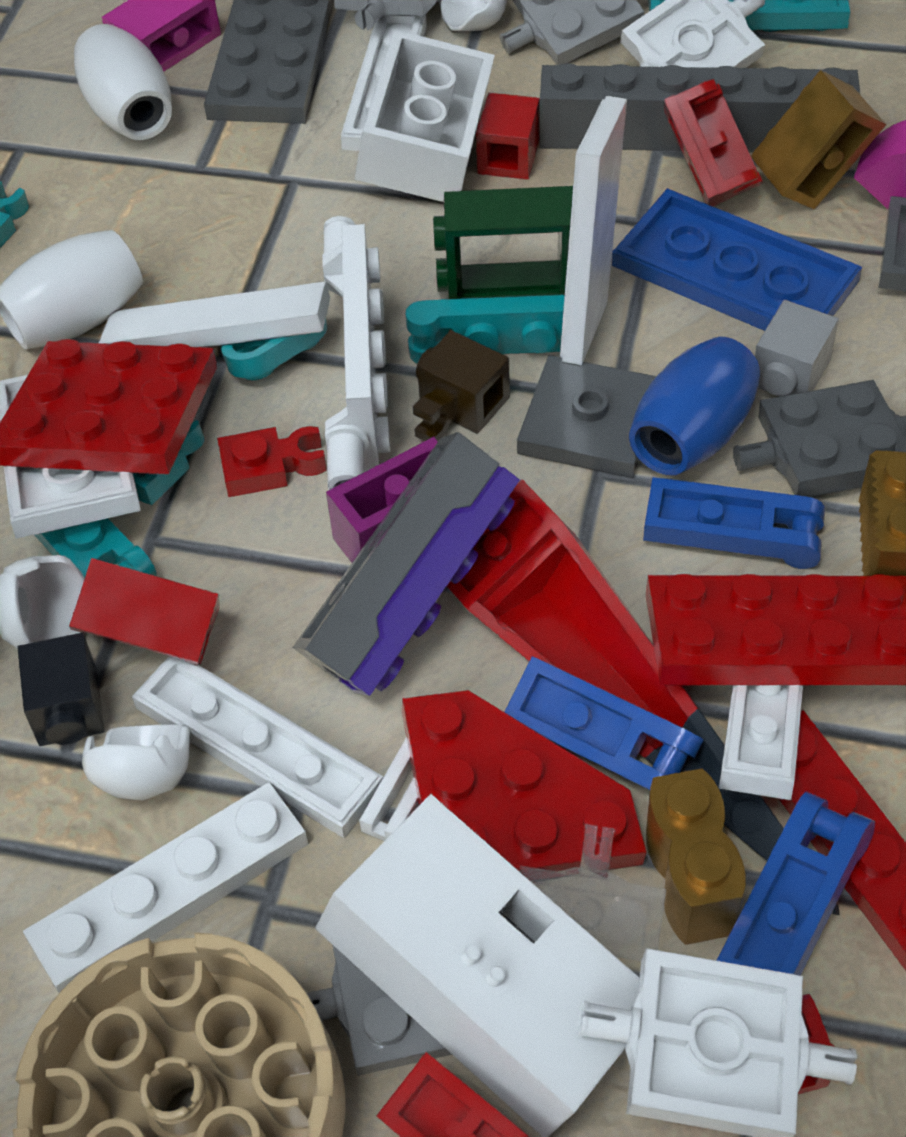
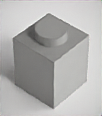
[755,300,839,396]

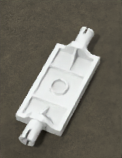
[322,216,390,490]

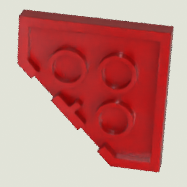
[402,690,646,881]

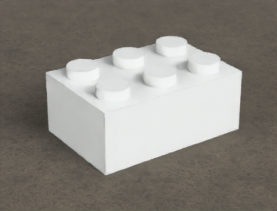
[354,29,495,202]

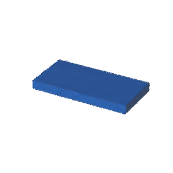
[612,188,862,331]

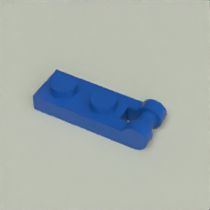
[643,477,825,569]
[504,656,704,790]
[716,792,875,976]

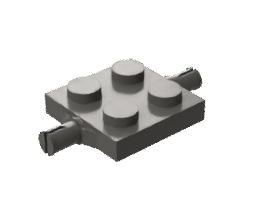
[733,380,906,497]

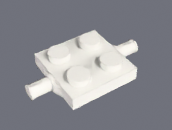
[620,0,765,68]
[579,949,857,1137]

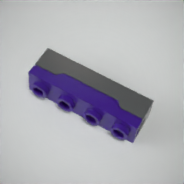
[292,432,520,696]

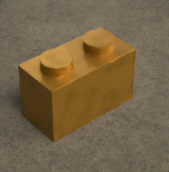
[751,70,887,209]

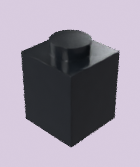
[17,632,105,747]

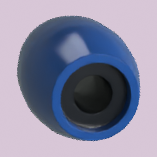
[629,337,761,476]

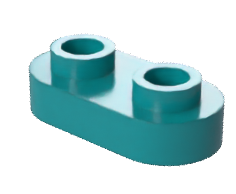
[221,320,328,381]

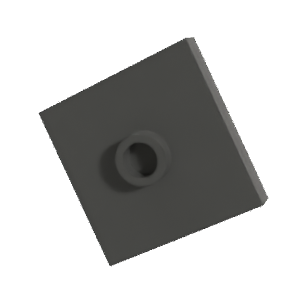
[517,355,656,478]

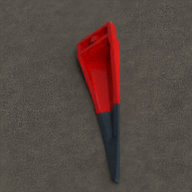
[447,479,840,915]

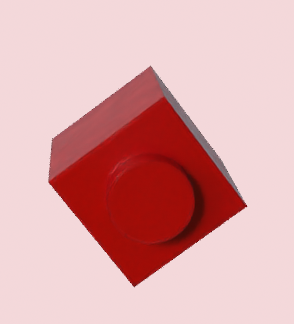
[476,92,540,180]

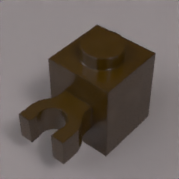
[412,330,510,441]

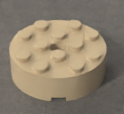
[12,932,346,1137]

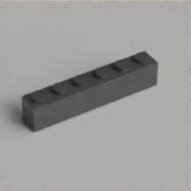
[540,63,860,152]

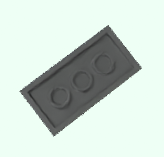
[204,0,334,124]

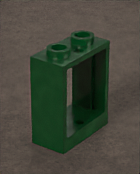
[433,186,573,299]

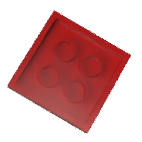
[0,339,217,475]

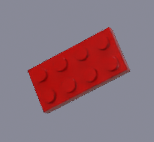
[645,574,906,685]

